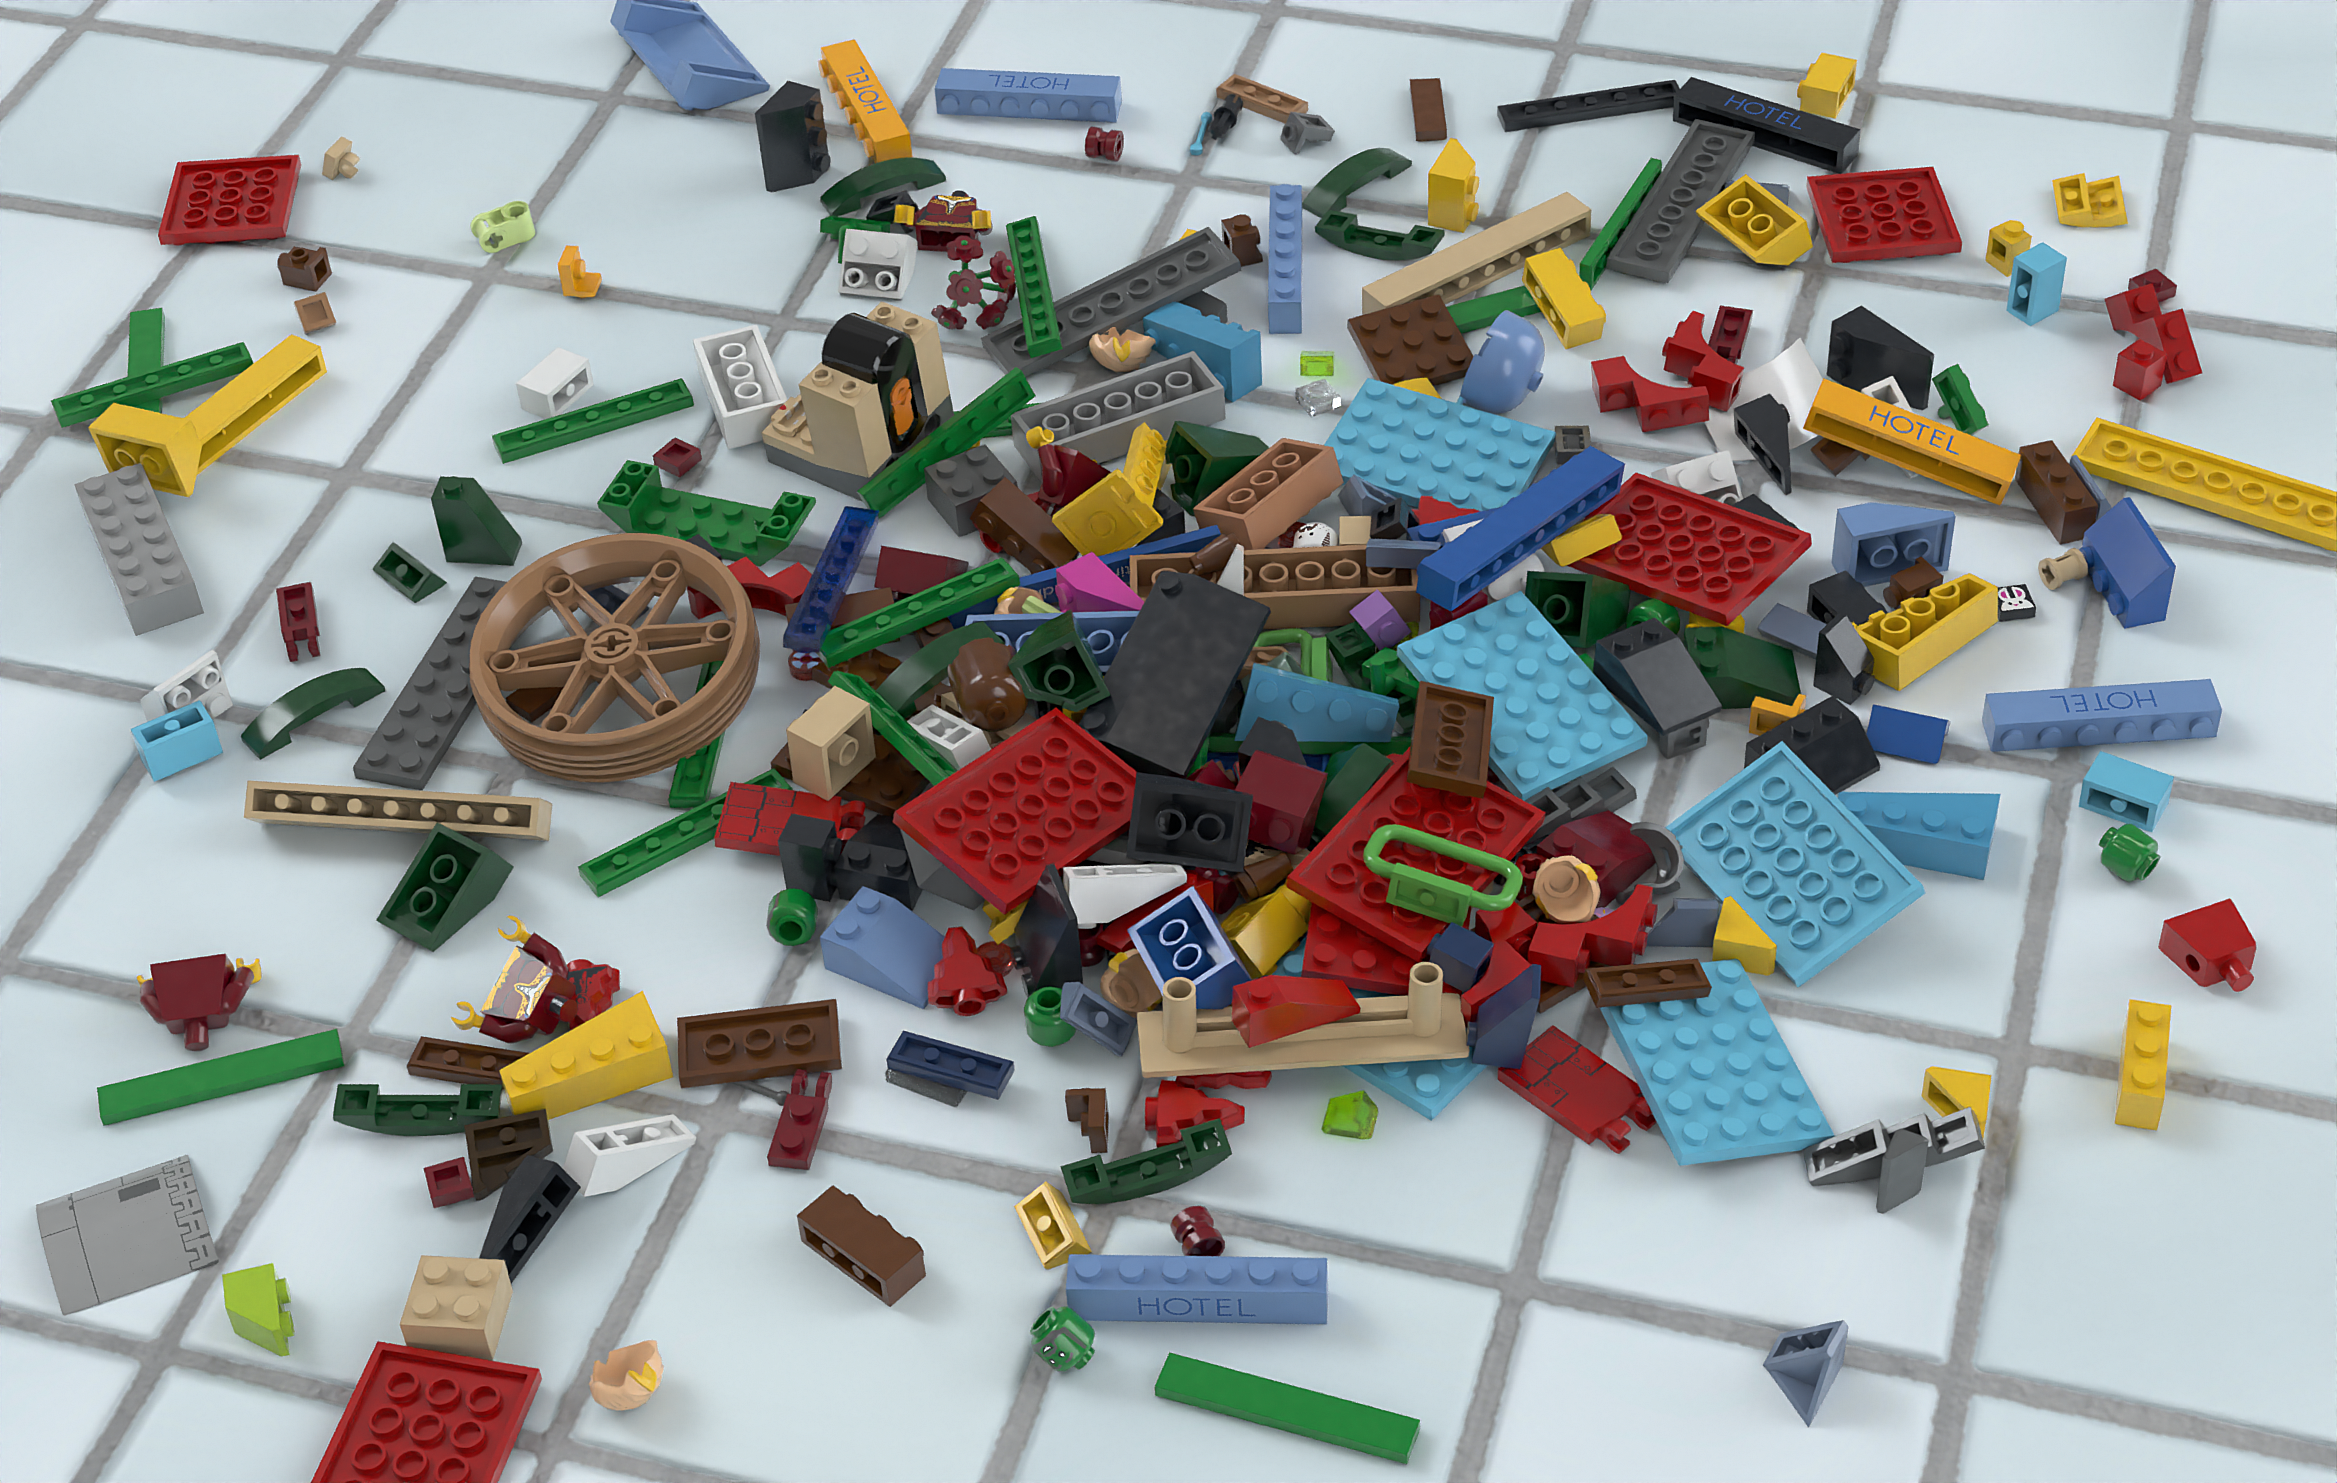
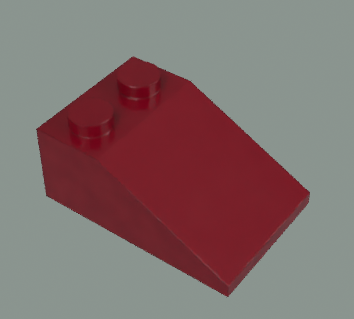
[1537,810,1656,908]

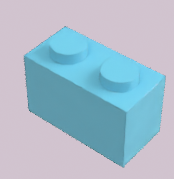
[2006,242,2067,326]
[131,700,223,782]
[2079,751,2174,833]

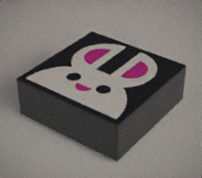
[1998,584,2036,622]

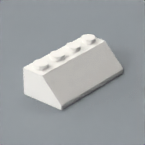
[693,324,788,449]

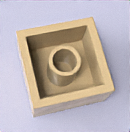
[786,686,876,801]
[399,1255,513,1361]

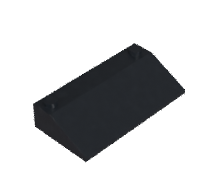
[1079,571,1271,779]

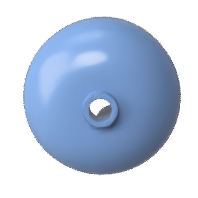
[1460,310,1545,414]

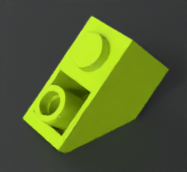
[222,1263,295,1357]

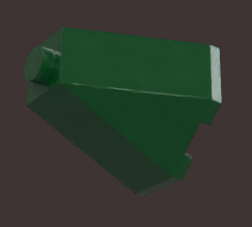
[1165,421,1269,516]
[431,476,522,566]
[1525,571,1631,648]
[1008,609,1110,712]
[1306,743,1393,852]

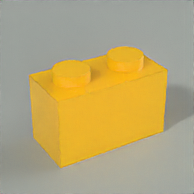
[1797,52,1857,118]

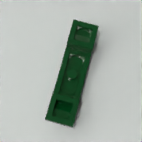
[1302,148,1412,218]
[820,157,946,217]
[1315,210,1445,261]
[876,621,1005,719]
[1325,621,1416,734]
[240,668,385,760]
[333,1084,502,1136]
[1060,1118,1232,1204]

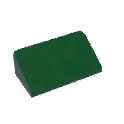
[372,542,447,603]

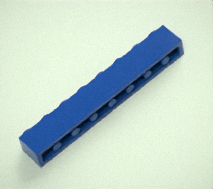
[1416,446,1625,611]

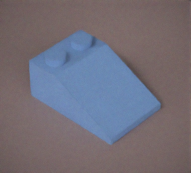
[1831,502,1956,587]
[820,886,945,1009]

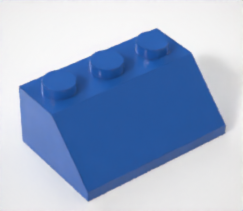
[2079,497,2176,629]
[1127,886,1252,1009]

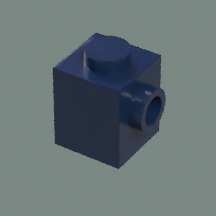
[1426,922,1494,993]

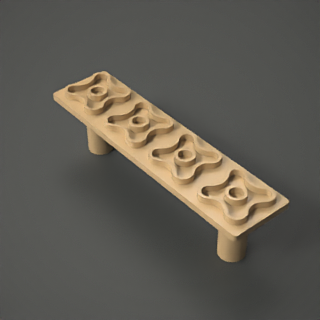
[1137,962,1469,1078]

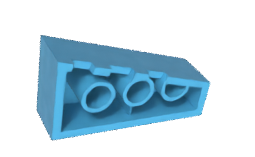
[1143,301,1262,402]
[1235,663,1399,742]
[1838,792,2001,880]

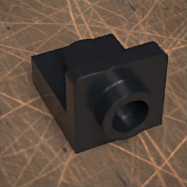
[865,190,919,234]
[1370,497,1419,540]

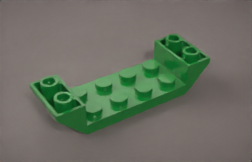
[597,460,816,567]

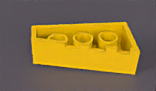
[1852,573,1998,691]
[499,991,673,1120]

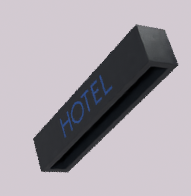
[1673,77,1861,174]

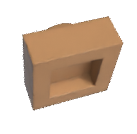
[293,292,336,334]

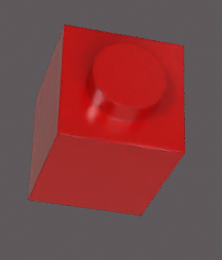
[2113,339,2167,401]

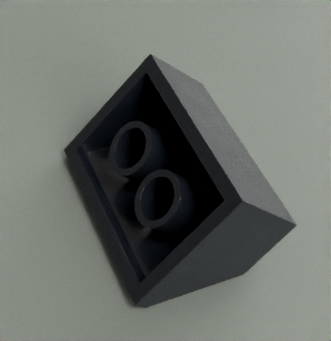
[755,81,831,192]
[1744,696,1880,795]

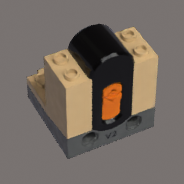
[761,301,954,502]

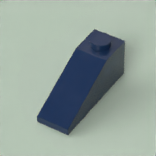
[1466,964,1541,1069]

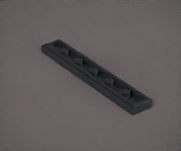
[1497,80,1680,132]

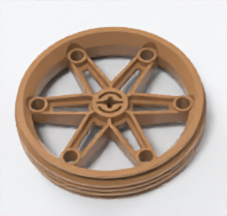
[469,533,760,782]

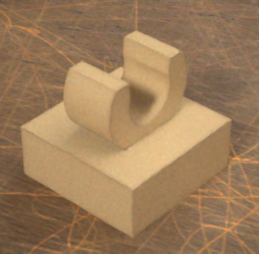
[322,137,360,180]

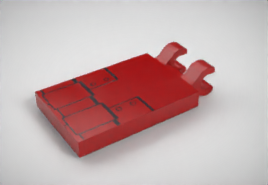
[715,782,866,856]
[1498,1025,1657,1154]

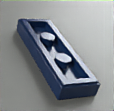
[886,1030,1015,1100]

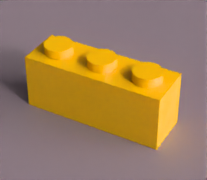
[1522,248,1606,349]
[2115,999,2172,1131]

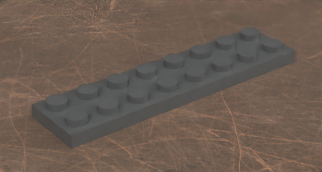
[1607,119,1755,283]
[981,227,1242,377]
[353,576,507,791]

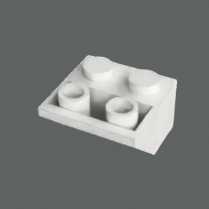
[838,229,918,300]
[1651,450,1743,506]
[140,650,233,722]

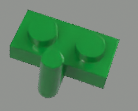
[820,216,890,264]
[1932,364,1989,436]
[1362,647,1420,699]

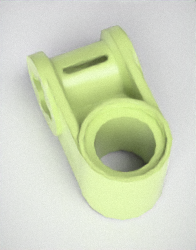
[470,201,536,253]

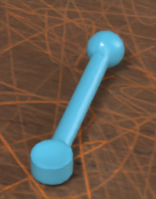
[1190,112,1213,155]

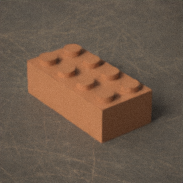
[1193,438,1344,550]

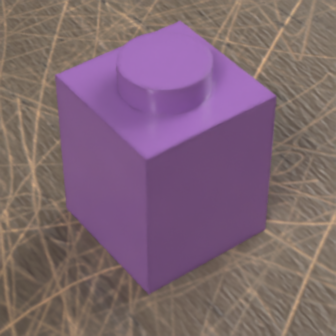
[1349,589,1412,650]

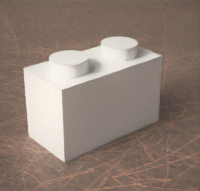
[516,347,594,419]

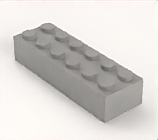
[1011,351,1225,483]
[74,463,204,636]

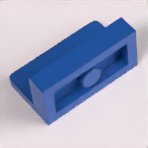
[1866,704,1951,764]

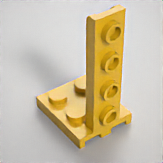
[1052,422,1166,557]

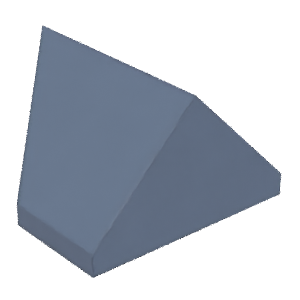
[1337,474,1398,516]
[1646,898,1718,947]
[1763,1320,1849,1428]

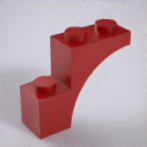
[2104,283,2202,384]
[1662,311,1744,412]
[1591,356,1709,432]
[686,556,824,619]
[1528,884,1658,988]
[1461,901,1537,1028]

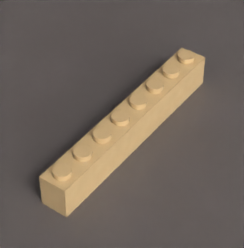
[1362,192,1591,315]
[244,781,552,841]

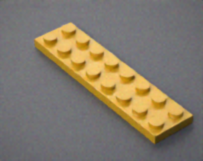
[2072,417,2337,552]

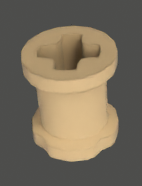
[2038,548,2088,590]

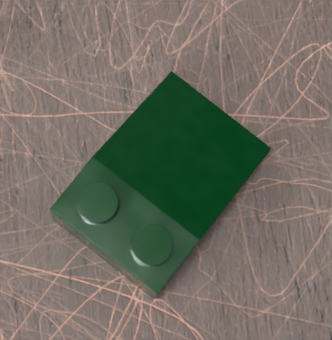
[1683,626,1801,709]
[376,822,514,952]

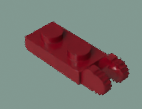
[1708,305,1753,364]
[276,582,320,662]
[767,1069,832,1170]

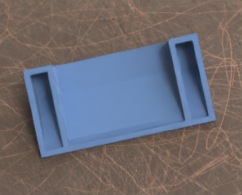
[610,0,770,111]

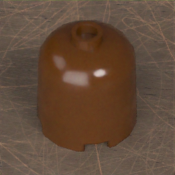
[948,637,1028,732]

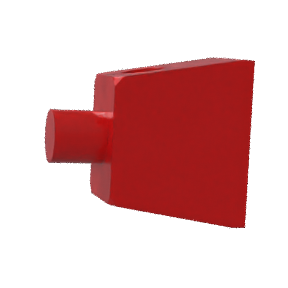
[2158,898,2257,992]

